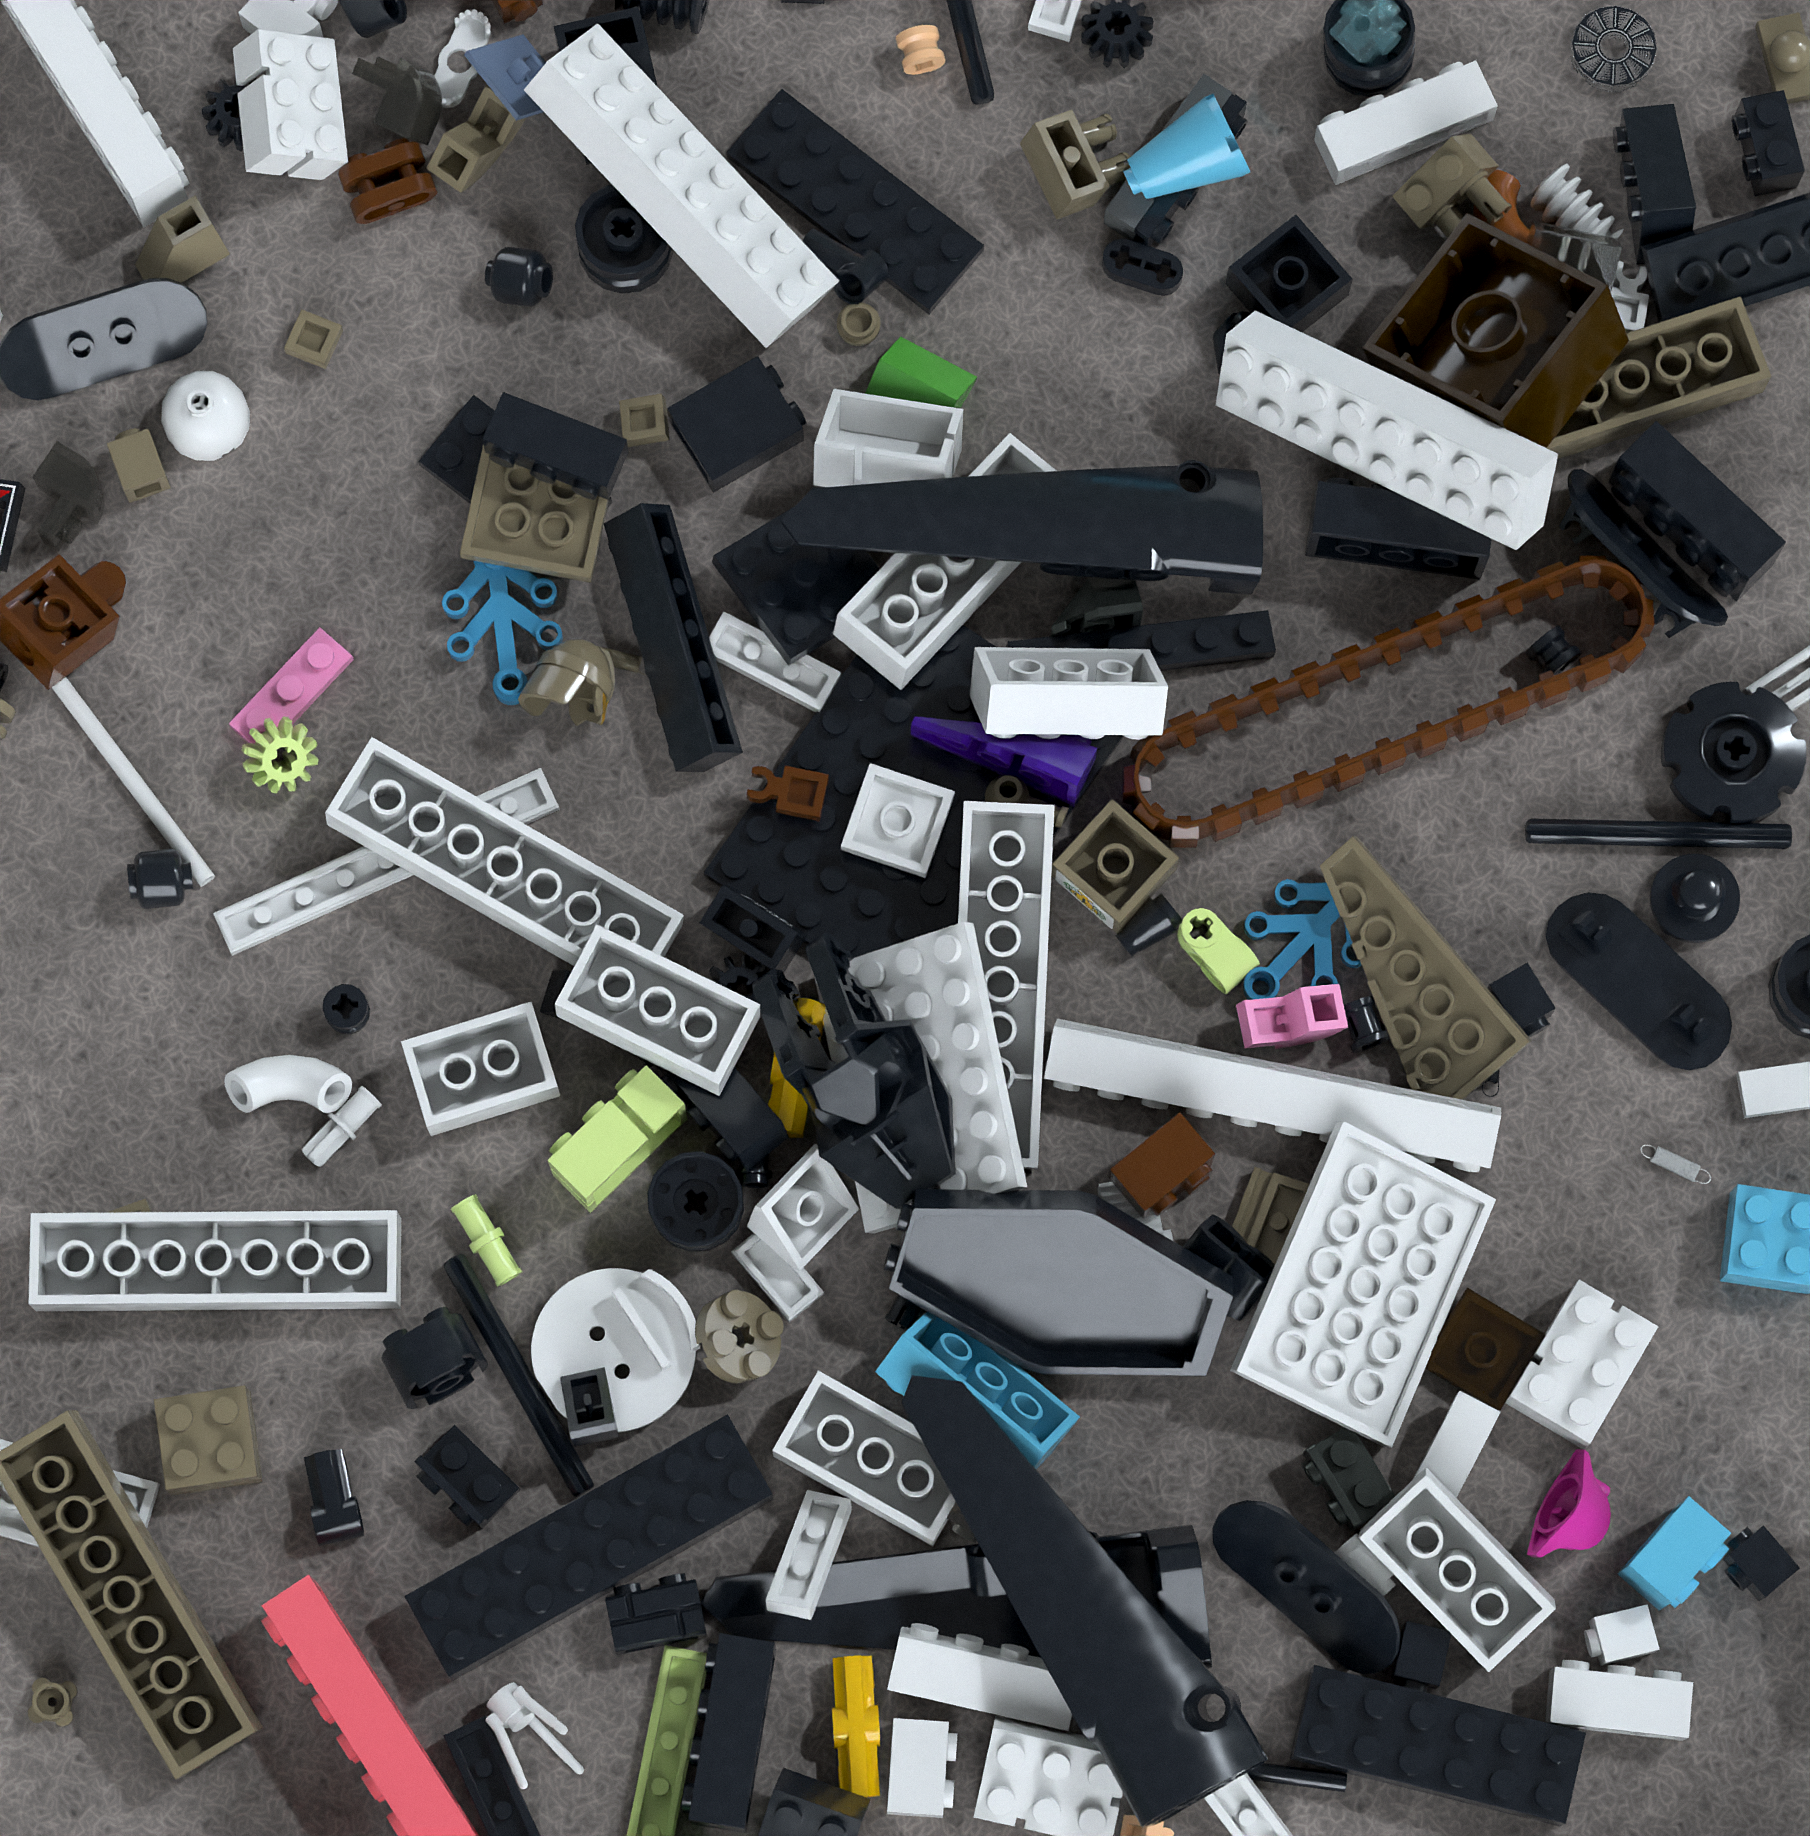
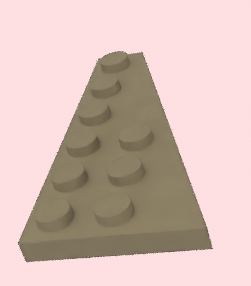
[1320,836,1532,1100]

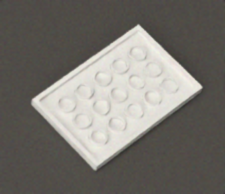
[815,922,1027,1233]
[1230,1121,1496,1448]

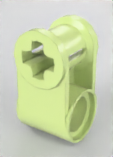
[1177,908,1260,994]

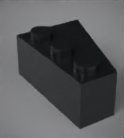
[1613,104,1696,265]

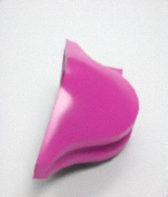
[1527,1449,1611,1558]

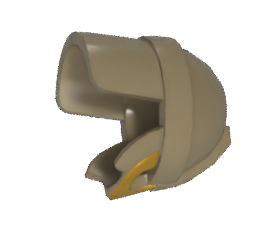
[518,639,615,726]

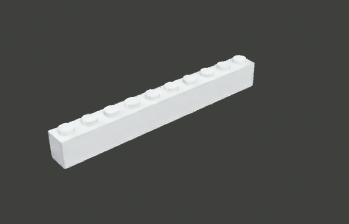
[1044,1019,1501,1172]

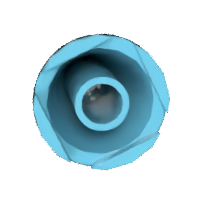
[1123,93,1251,199]

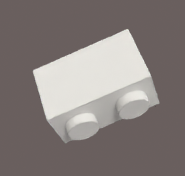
[887,1718,957,1818]

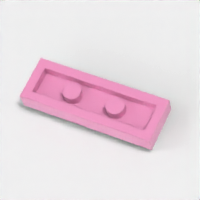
[229,627,354,744]

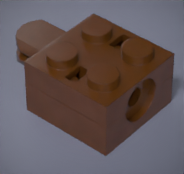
[0,554,126,690]

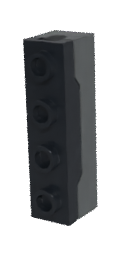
[1104,74,1248,247]

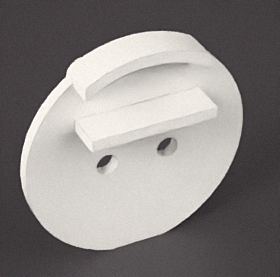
[531,1268,700,1432]

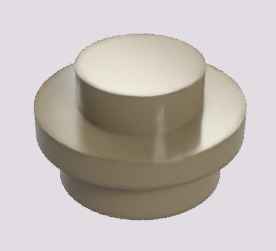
[837,302,881,346]

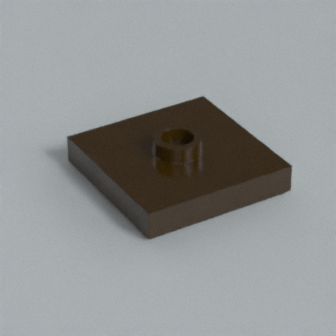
[1425,1288,1546,1411]

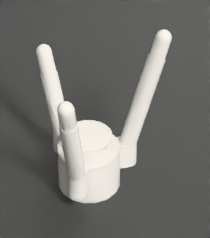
[485,1682,584,1789]

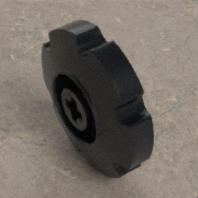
[1661,681,1806,823]

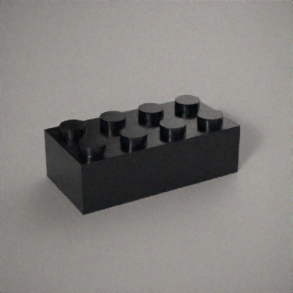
[1609,421,1786,602]
[1305,478,1492,580]
[682,1633,776,1833]

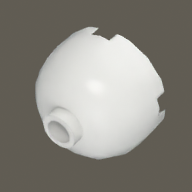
[161,371,250,461]

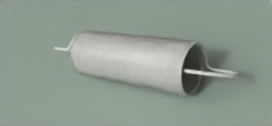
[1641,1145,1711,1184]

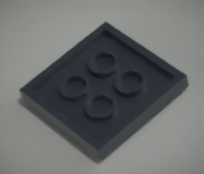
[712,506,880,666]

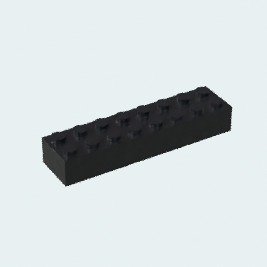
[404,1414,774,1681]

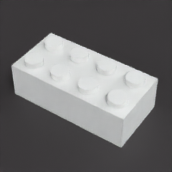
[970,647,1168,740]
[555,924,760,1096]
[772,1371,957,1547]
[1359,1467,1556,1672]

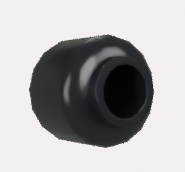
[485,247,553,307]
[127,849,193,909]

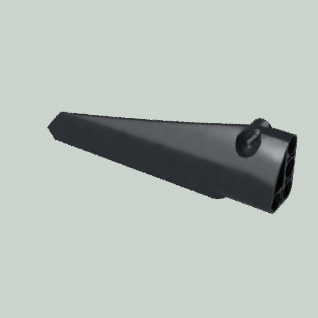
[781,460,1263,595]
[902,1375,1268,1828]
[701,1525,1212,1669]

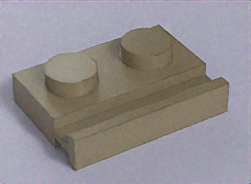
[1232,1167,1310,1264]

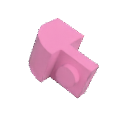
[1236,984,1348,1049]

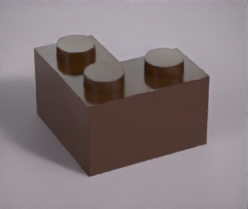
[1108,1112,1215,1218]

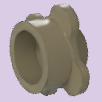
[28,1678,78,1727]

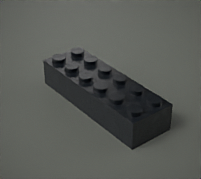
[1290,1665,1586,1827]

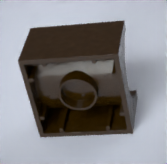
[1362,213,1629,448]

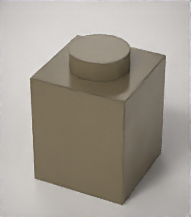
[107,428,171,503]

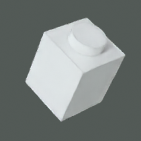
[1584,1604,1660,1666]

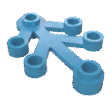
[442,561,563,705]
[1243,879,1362,1000]

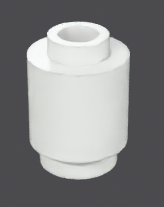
[1334,1533,1396,1596]

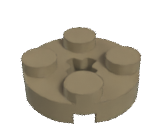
[695,1290,784,1384]

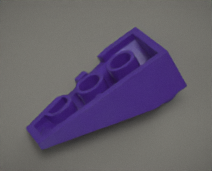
[911,716,1097,806]

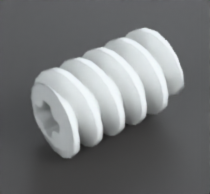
[1530,164,1624,263]

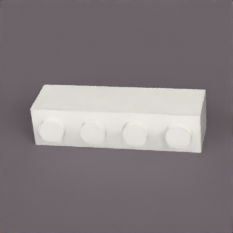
[1314,60,1498,185]
[887,1623,1072,1731]

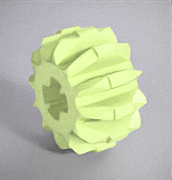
[242,716,318,793]

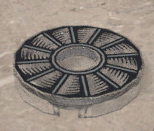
[1569,5,1658,92]

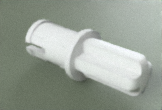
[302,1086,382,1167]

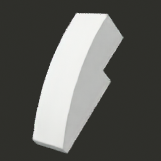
[1413,1391,1500,1498]

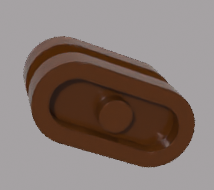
[338,138,438,224]

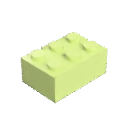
[548,1065,688,1213]

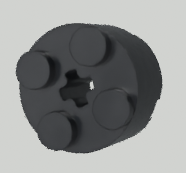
[381,1307,488,1409]

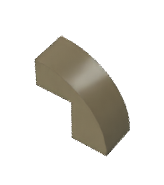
[426,85,526,193]

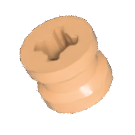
[896,25,945,75]

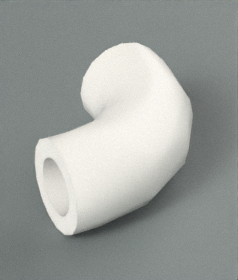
[224,1055,352,1113]

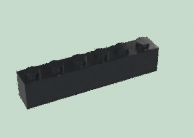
[604,503,743,772]

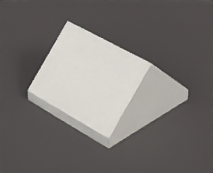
[747,1144,859,1271]

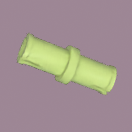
[451,1194,523,1287]

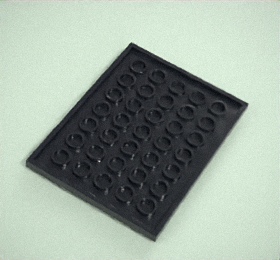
[704,625,1124,958]

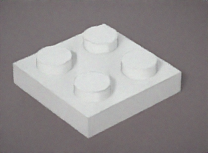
[841,763,955,878]

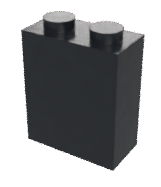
[667,356,807,493]

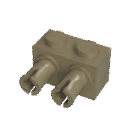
[1020,109,1131,220]
[1392,134,1512,238]

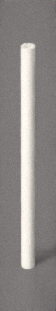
[52,677,215,887]

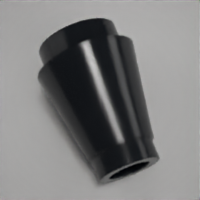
[1115,893,1183,956]

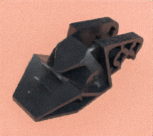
[752,933,956,1210]

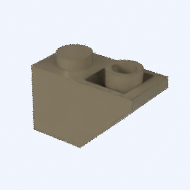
[135,195,230,283]

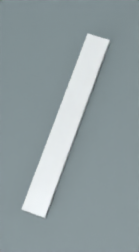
[213,768,560,956]

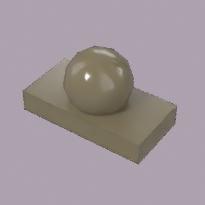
[1755,12,1810,104]

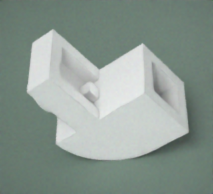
[239,0,338,37]

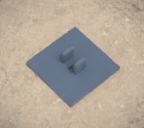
[464,34,546,121]

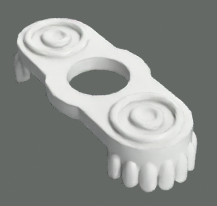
[427,9,491,108]

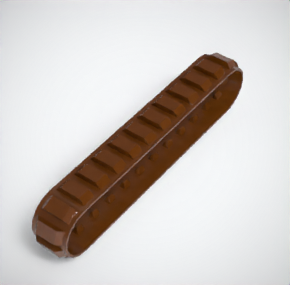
[1122,556,1654,848]

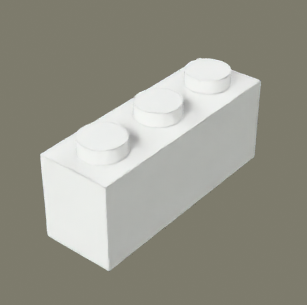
[1545,1660,1693,1741]

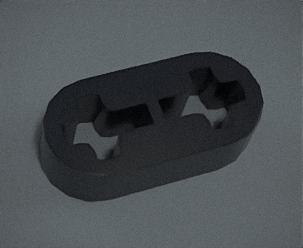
[1102,239,1183,296]

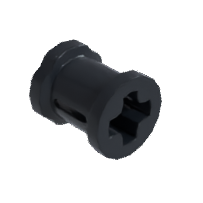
[1344,996,1390,1053]

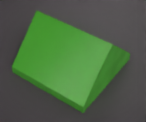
[865,336,977,409]

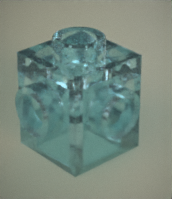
[1329,0,1406,63]

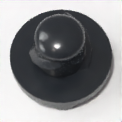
[1650,854,1740,943]

